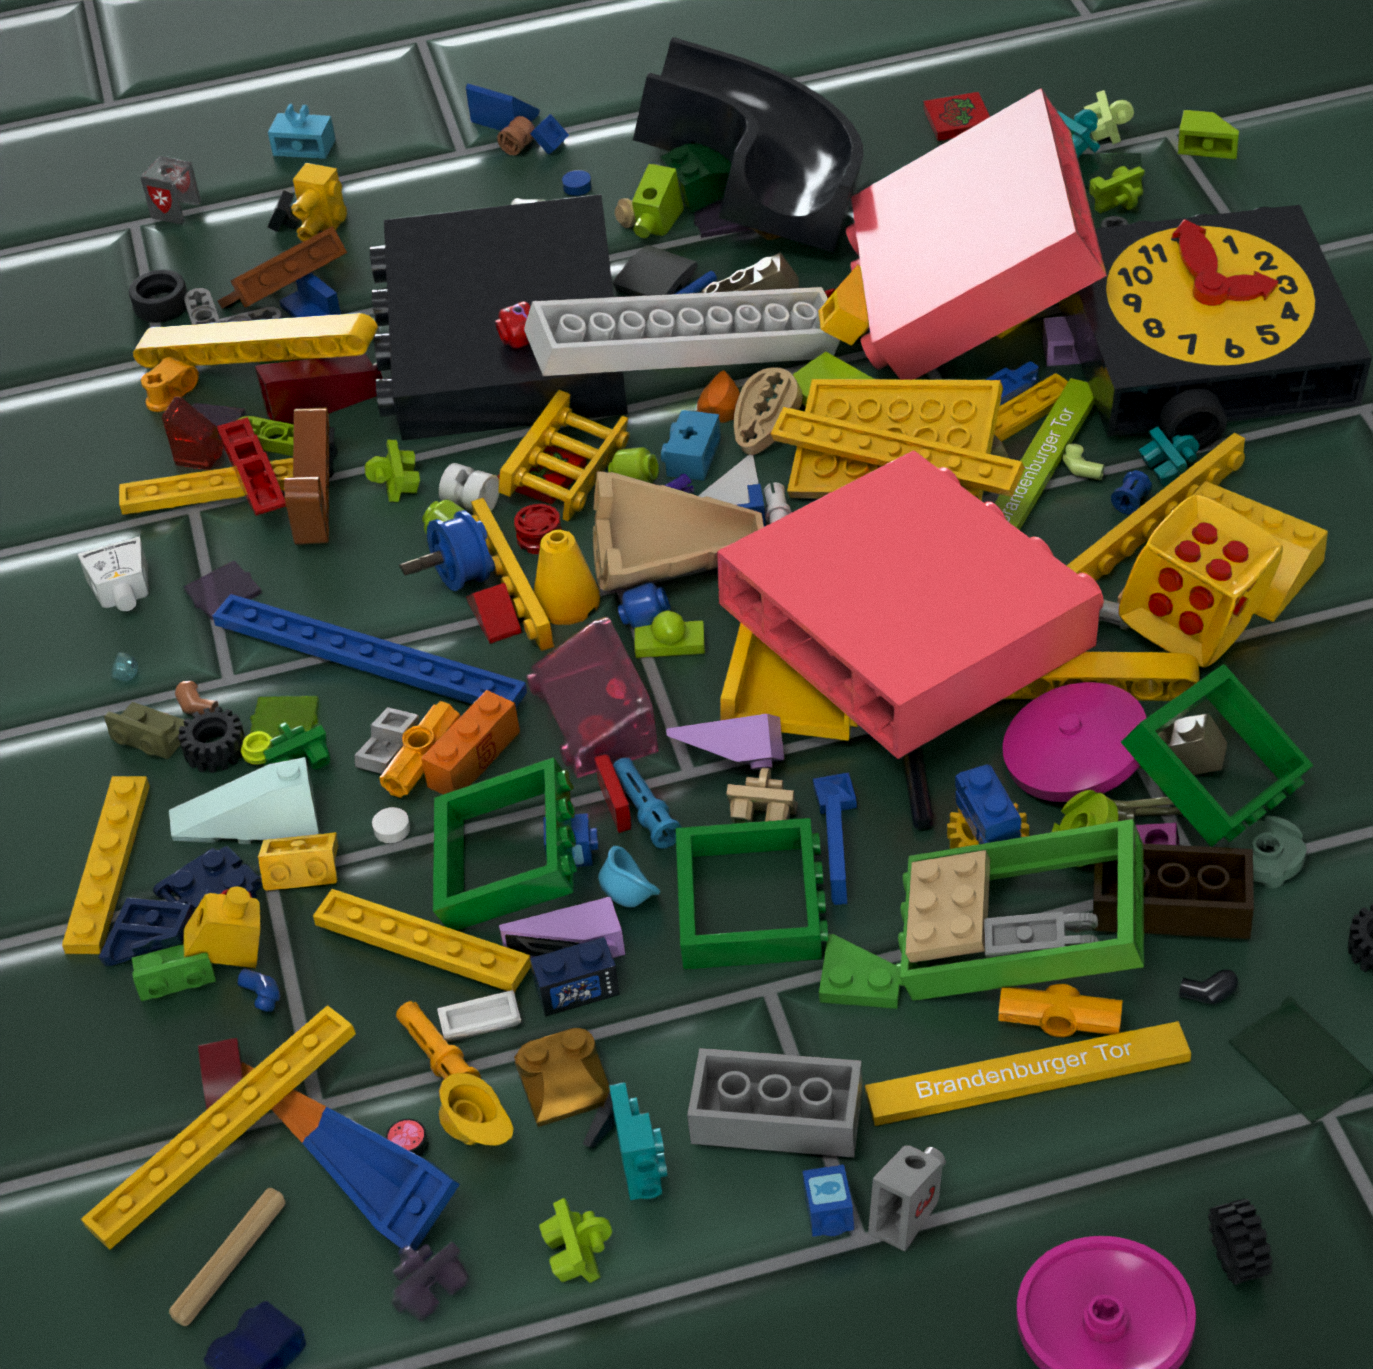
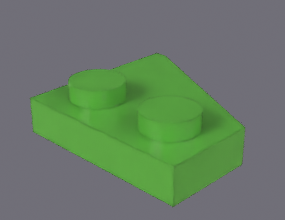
[819,934,901,1009]

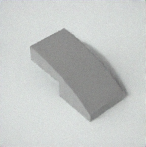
[354,707,419,774]

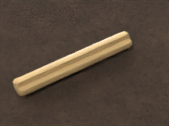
[169,1188,286,1326]

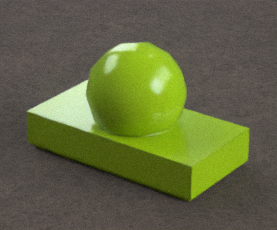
[635,610,705,658]

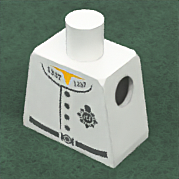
[78,537,149,611]

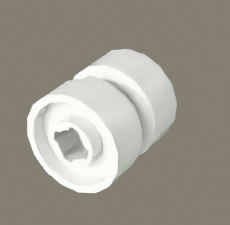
[439,463,499,512]

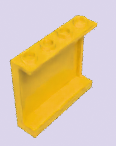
[720,623,858,741]

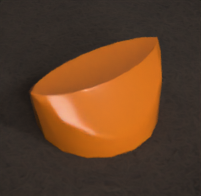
[697,370,740,423]

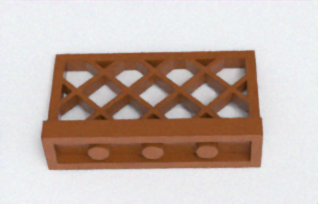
[218,226,348,308]

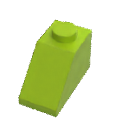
[1178,110,1239,159]

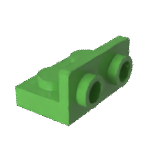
[132,944,216,1001]

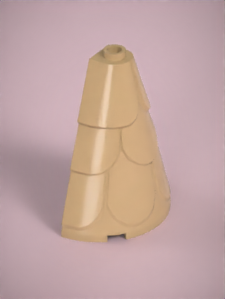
[593,471,764,591]

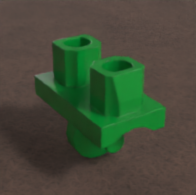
[263,722,330,770]

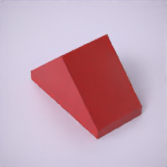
[466,583,521,644]

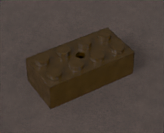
[1092,844,1254,939]

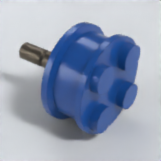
[399,510,495,591]

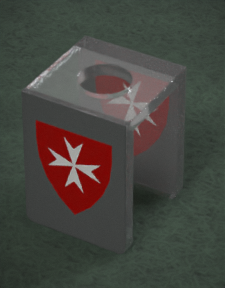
[140,156,201,225]

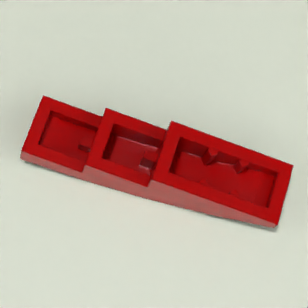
[217,417,286,516]

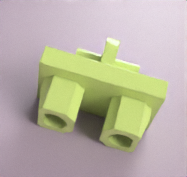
[1084,90,1134,144]

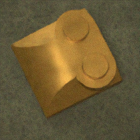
[514,1028,610,1127]

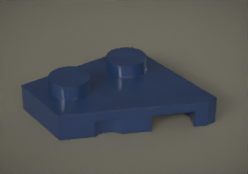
[98,897,195,966]

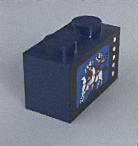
[530,937,620,1017]

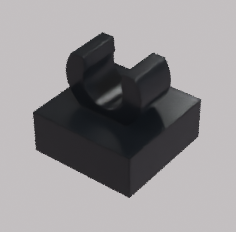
[267,190,300,232]

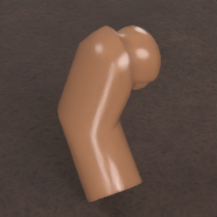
[175,681,218,715]

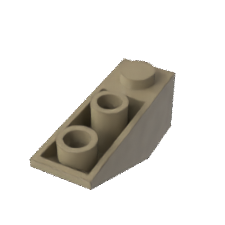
[702,253,799,293]
[1138,713,1227,775]

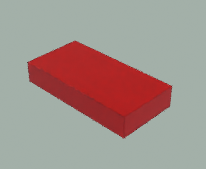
[594,754,632,833]

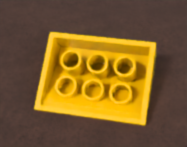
[1193,481,1328,622]

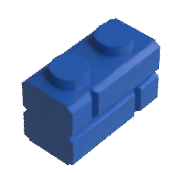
[955,764,1021,844]

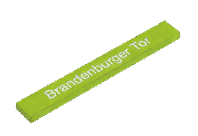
[994,378,1095,530]

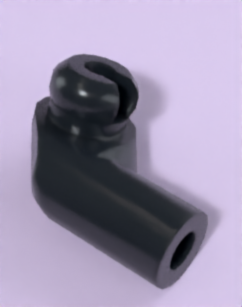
[1179,969,1238,1005]

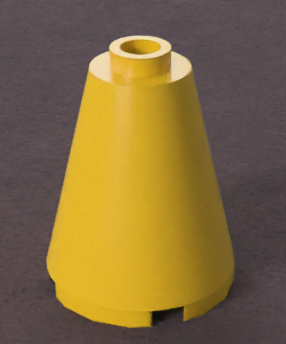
[533,530,600,625]

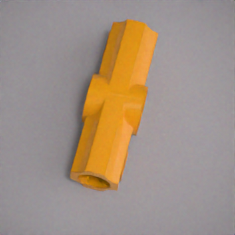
[379,701,460,798]
[998,984,1123,1037]

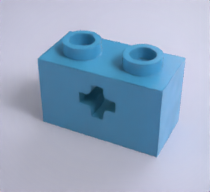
[661,410,721,481]

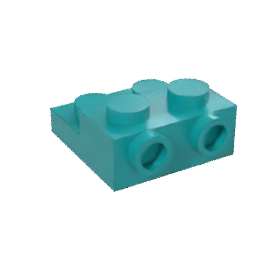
[609,1082,668,1200]

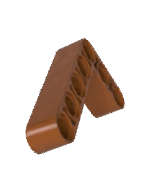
[284,407,329,545]

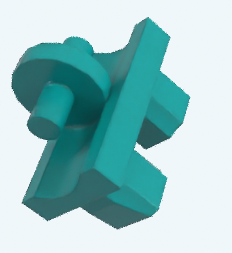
[1057,109,1101,159]
[1139,426,1199,488]

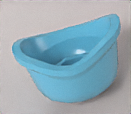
[598,846,661,907]

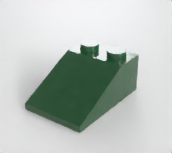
[660,144,732,213]

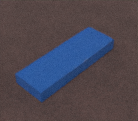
[825,794,847,905]

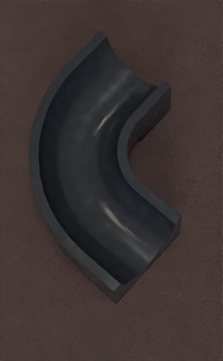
[633,37,864,252]

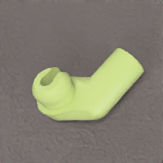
[1063,444,1105,481]

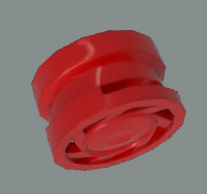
[514,504,562,554]

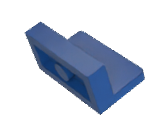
[279,273,341,318]

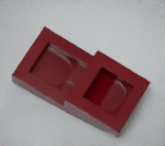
[198,1038,244,1109]

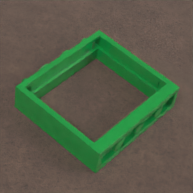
[1121,664,1314,847]
[433,757,577,931]
[676,818,829,970]

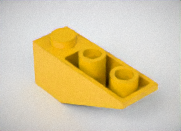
[818,265,869,346]

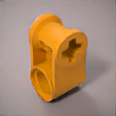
[141,357,199,412]

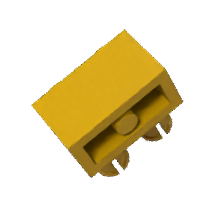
[291,163,347,241]

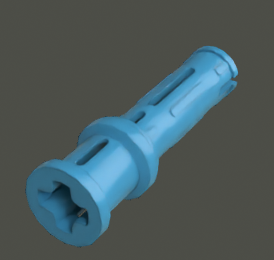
[613,758,682,849]

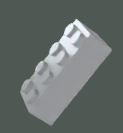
[687,1048,863,1157]

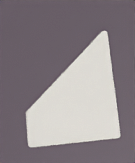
[698,454,759,505]

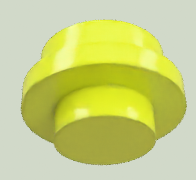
[241,731,273,765]

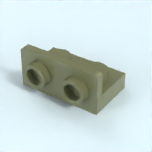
[104,702,184,759]

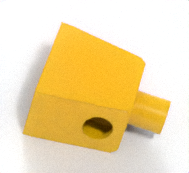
[183,886,260,968]

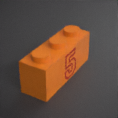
[421,690,520,795]

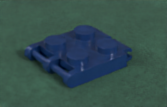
[153,846,263,910]

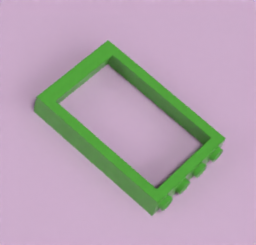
[896,819,1144,1001]

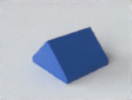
[466,83,540,131]

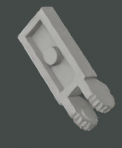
[984,911,1099,958]

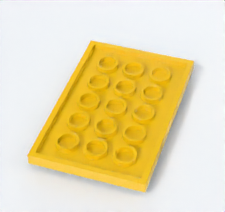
[787,379,1003,501]

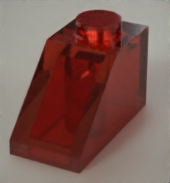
[162,396,223,470]

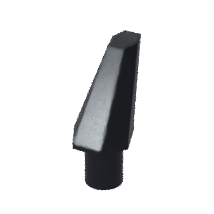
[583,1090,615,1148]

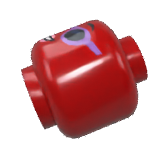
[495,301,531,348]

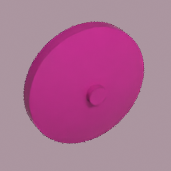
[1003,682,1147,802]
[1017,1236,1196,1369]

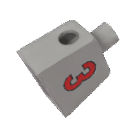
[868,1145,946,1251]

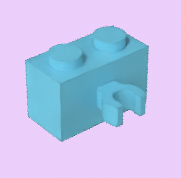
[268,104,336,159]

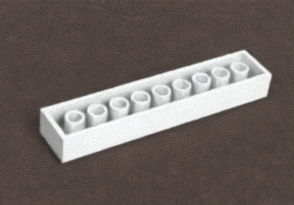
[524,287,840,376]

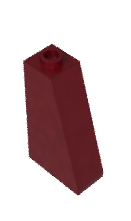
[255,353,383,425]

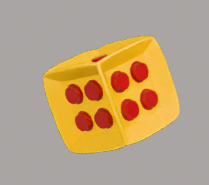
[1119,494,1283,668]

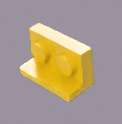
[258,832,338,891]

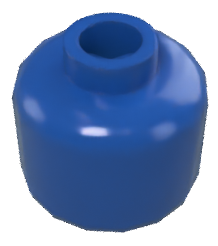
[618,582,671,630]

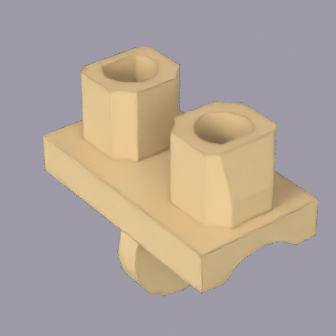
[726,768,797,824]

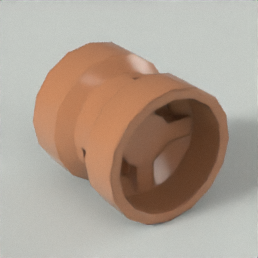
[497,116,535,156]

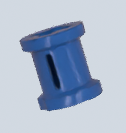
[1111,470,1152,514]

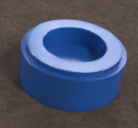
[562,170,592,196]

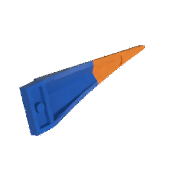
[242,1062,460,1255]

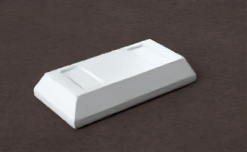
[437,990,521,1042]

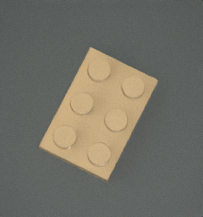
[905,850,990,963]

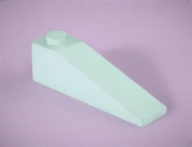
[169,757,319,844]

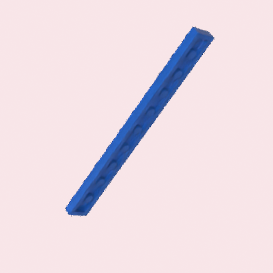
[212,594,527,708]

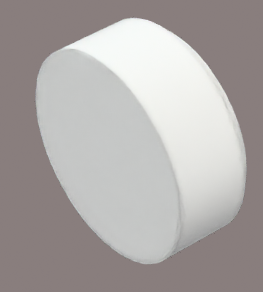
[372,807,410,843]

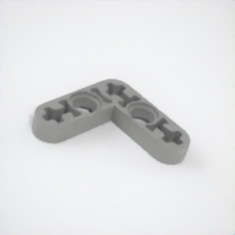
[184,288,282,325]

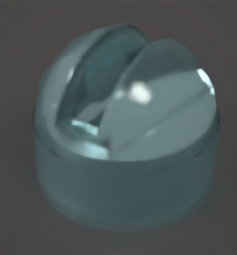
[110,652,138,681]

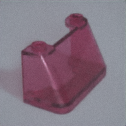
[526,616,658,778]

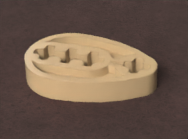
[734,367,803,455]

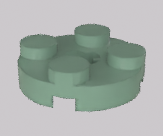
[1228,816,1307,888]

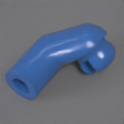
[238,968,281,1012]

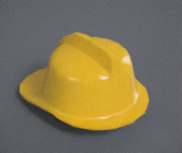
[439,1073,514,1146]

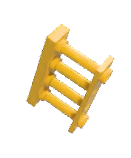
[498,390,630,522]

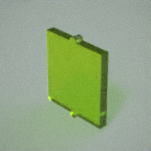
[250,696,319,738]

